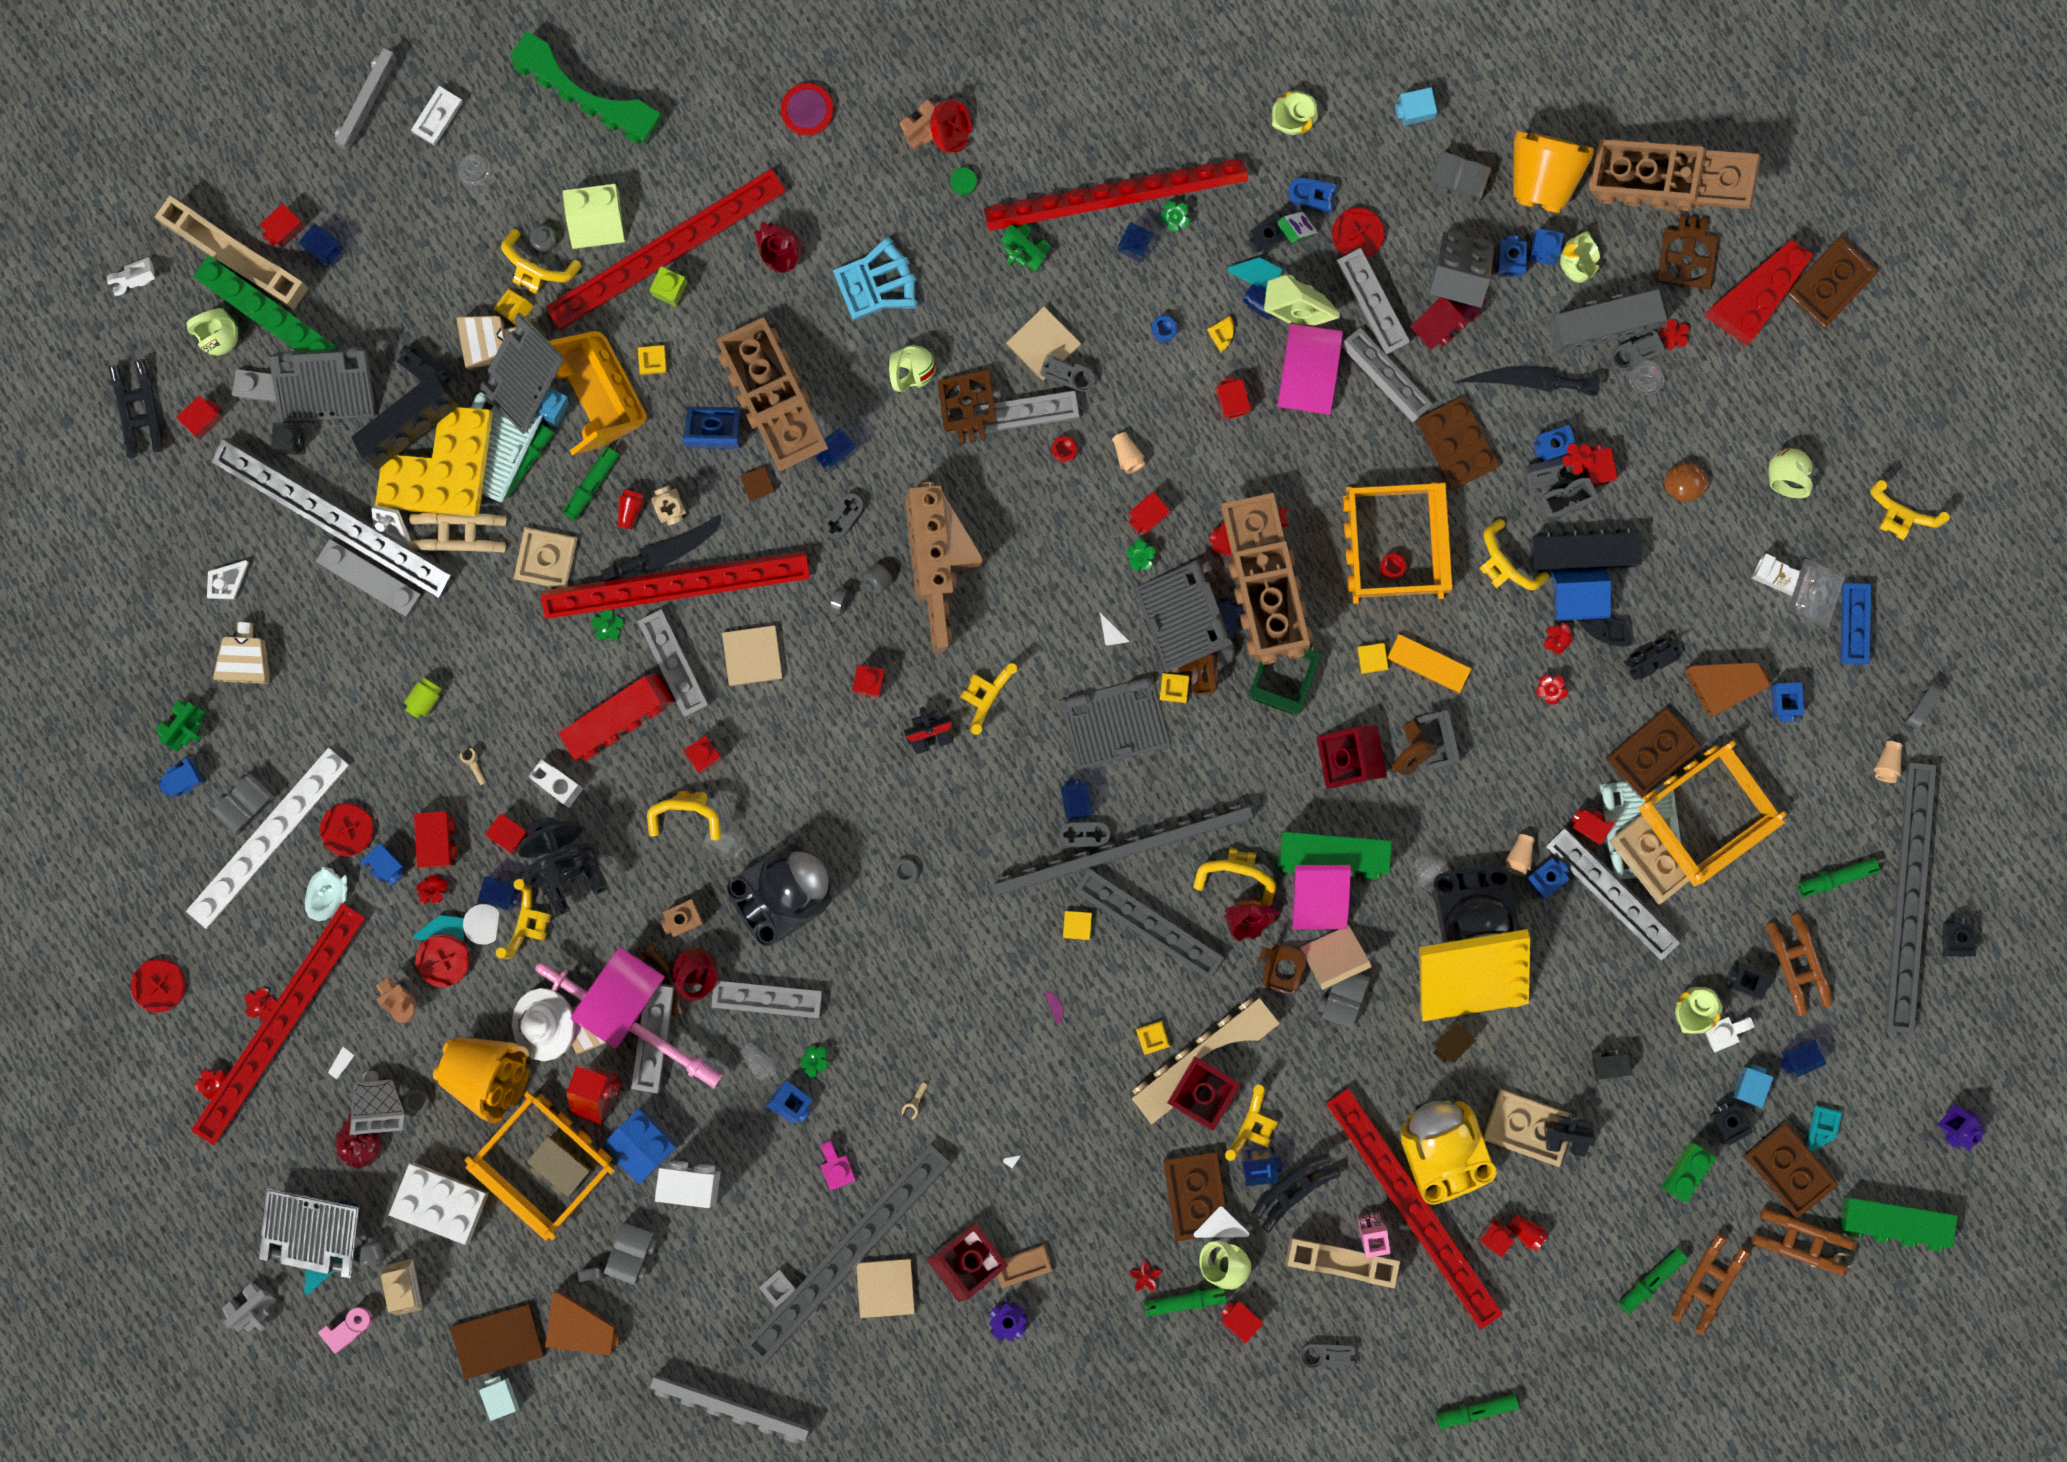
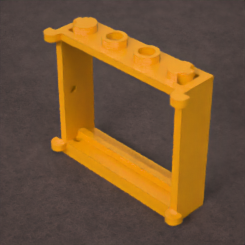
[1342,482,1452,604]
[1637,740,1787,887]
[464,1091,615,1241]

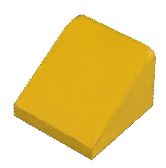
[493,288,534,326]

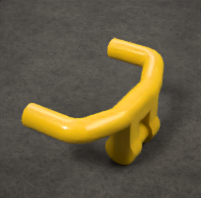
[501,229,582,294]
[1870,480,1950,540]
[1480,519,1550,590]
[960,663,1017,735]
[647,791,721,840]
[1193,847,1276,906]
[496,879,551,960]
[1225,1085,1278,1161]

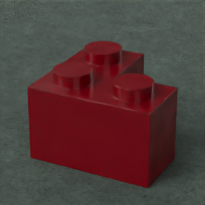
[1410,297,1487,350]

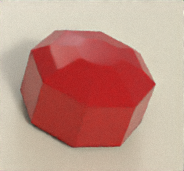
[1051,435,1078,463]
[1379,552,1407,580]

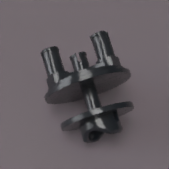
[517,816,608,916]

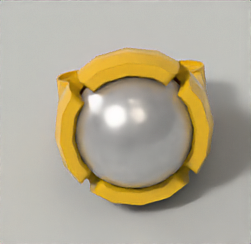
[1400,1101,1496,1205]

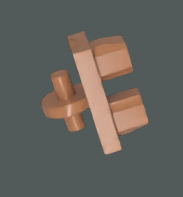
[900,99,939,150]
[376,977,419,1023]

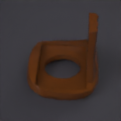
[1164,652,1218,695]
[1392,720,1437,775]
[1259,945,1306,994]

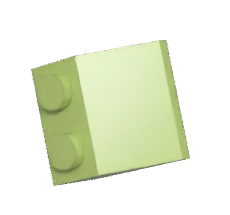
[563,184,625,249]
[1264,275,1340,326]

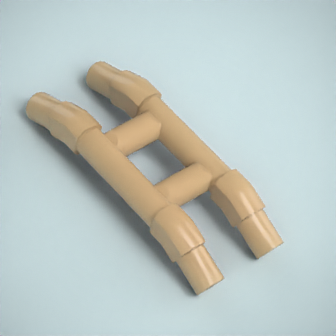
[409,513,506,553]

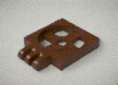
[1657,214,1718,290]
[937,369,998,445]

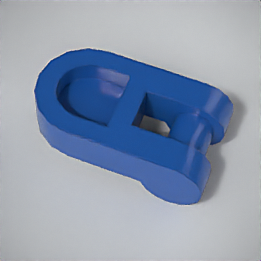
[1288,178,1337,213]

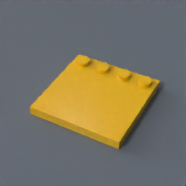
[1419,929,1530,1021]

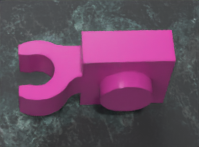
[820,1140,856,1191]

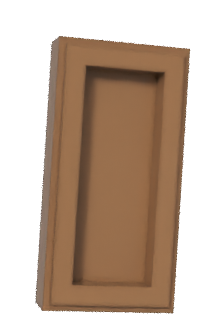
[997,1245,1053,1288]

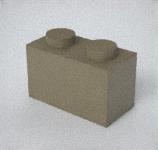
[527,1136,592,1197]

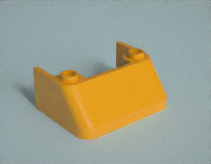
[549,331,647,455]

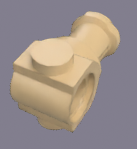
[651,485,686,526]

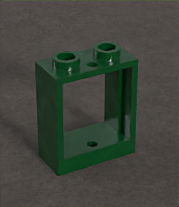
[1247,645,1321,717]

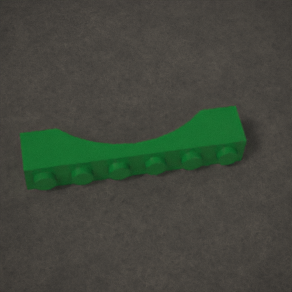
[509,30,663,146]
[192,255,339,353]

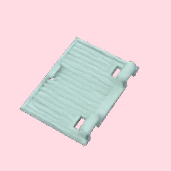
[471,392,543,503]
[1600,776,1681,880]

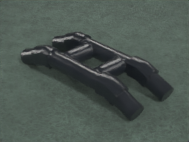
[108,359,164,459]
[1251,1153,1341,1233]

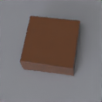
[740,466,775,501]

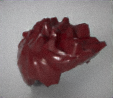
[754,222,804,273]
[1224,896,1279,941]
[335,1113,382,1169]

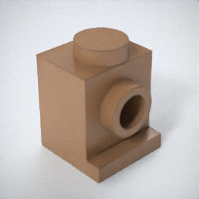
[660,899,704,937]

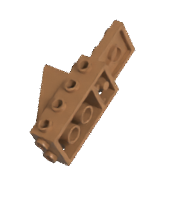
[1589,138,1761,214]
[716,317,828,472]
[905,482,982,654]
[1221,493,1313,664]

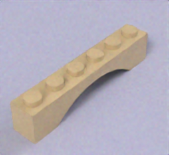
[155,195,309,310]
[1131,997,1279,1124]

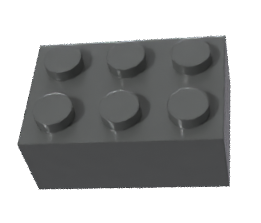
[1429,231,1495,308]

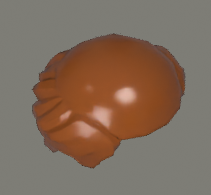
[1664,462,1709,502]

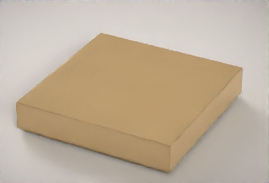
[1006,307,1081,382]
[514,527,578,588]
[722,626,783,686]
[1300,925,1371,990]
[857,1259,915,1318]

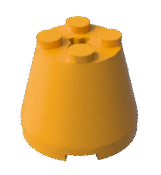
[1513,130,1594,213]
[433,1037,530,1124]

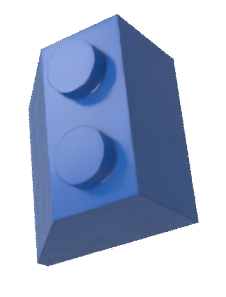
[602,1108,678,1185]

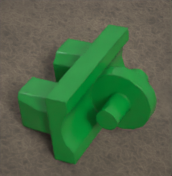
[1000,224,1050,272]
[156,700,207,752]

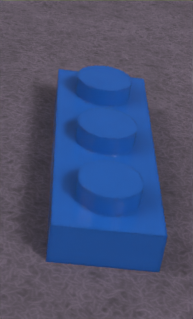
[1840,583,1871,665]

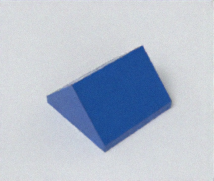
[683,407,741,449]
[1552,567,1611,621]

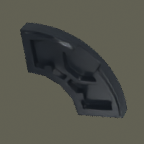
[1577,616,1631,647]

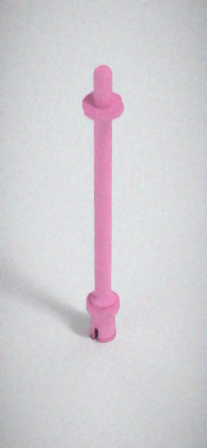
[536,963,723,1089]

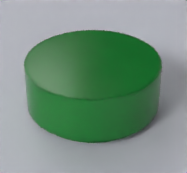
[950,168,977,195]

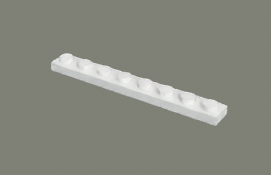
[186,748,350,929]

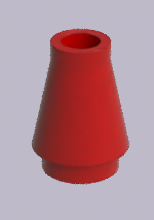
[617,489,645,530]
[1507,1214,1549,1252]

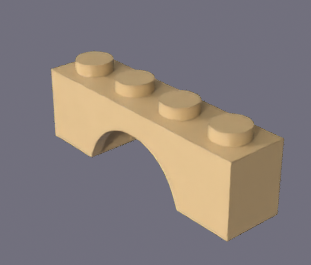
[1285,1237,1400,1288]

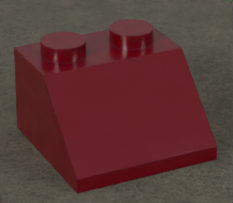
[1317,725,1388,789]
[1167,1056,1241,1131]
[926,1223,1008,1302]

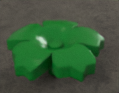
[1160,200,1192,232]
[1126,539,1157,571]
[591,610,624,641]
[800,1046,830,1078]

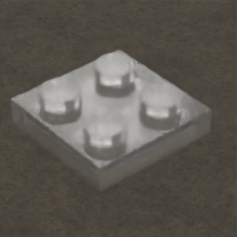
[1788,559,1845,628]

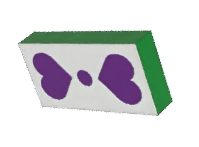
[1277,211,1318,243]

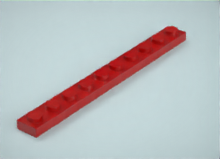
[983,158,1248,231]
[545,168,786,331]
[540,551,810,619]
[191,903,366,1146]
[1325,1088,1503,1330]

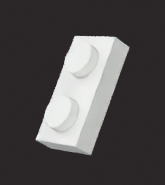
[411,86,463,146]

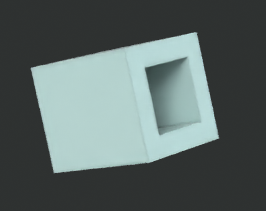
[479,1375,519,1421]

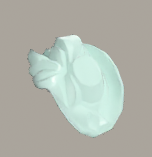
[305,867,348,921]

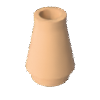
[1112,432,1145,474]
[1874,741,1903,783]
[1505,834,1535,876]

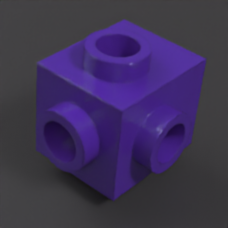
[1938,1104,1986,1152]
[988,1301,1028,1342]

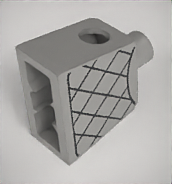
[350,1071,404,1135]

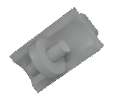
[222,1283,277,1333]

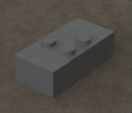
[1548,289,1667,355]

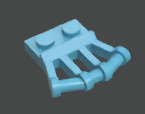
[833,237,917,321]

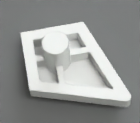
[372,505,411,546]
[207,561,249,600]

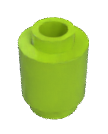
[403,677,441,719]

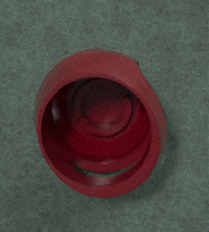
[672,948,718,1001]

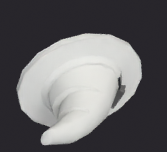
[512,988,576,1061]

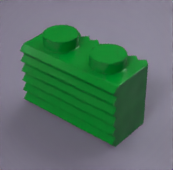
[1660,1142,1716,1203]

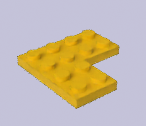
[375,407,493,517]

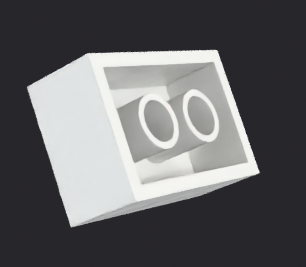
[655,1161,721,1208]
[389,1163,489,1245]

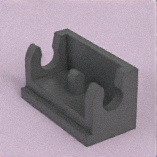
[1417,710,1460,770]

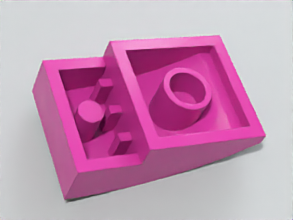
[1277,323,1343,415]
[1292,865,1351,929]
[570,946,665,1049]

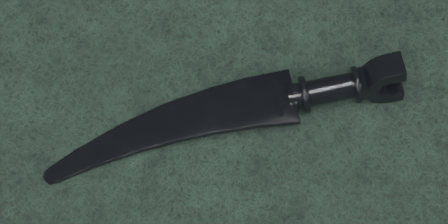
[1453,366,1600,396]
[600,514,722,581]

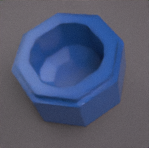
[1152,315,1177,342]

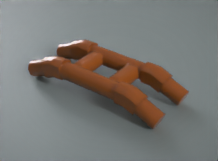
[1765,913,1833,1016]
[1751,1208,1857,1276]
[1671,1233,1751,1336]

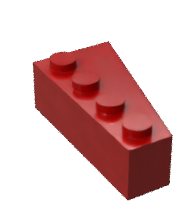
[1703,240,1813,346]
[558,674,676,761]
[567,1064,622,1126]

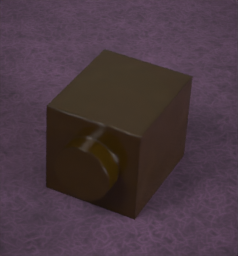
[1431,1021,1476,1064]

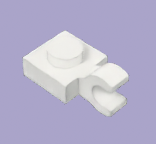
[107,257,155,296]
[1705,1017,1755,1052]

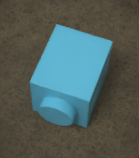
[1395,88,1437,126]

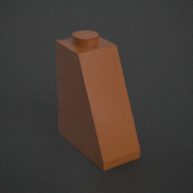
[1684,663,1770,718]
[545,1291,620,1355]

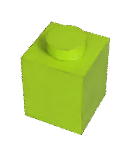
[649,267,688,307]

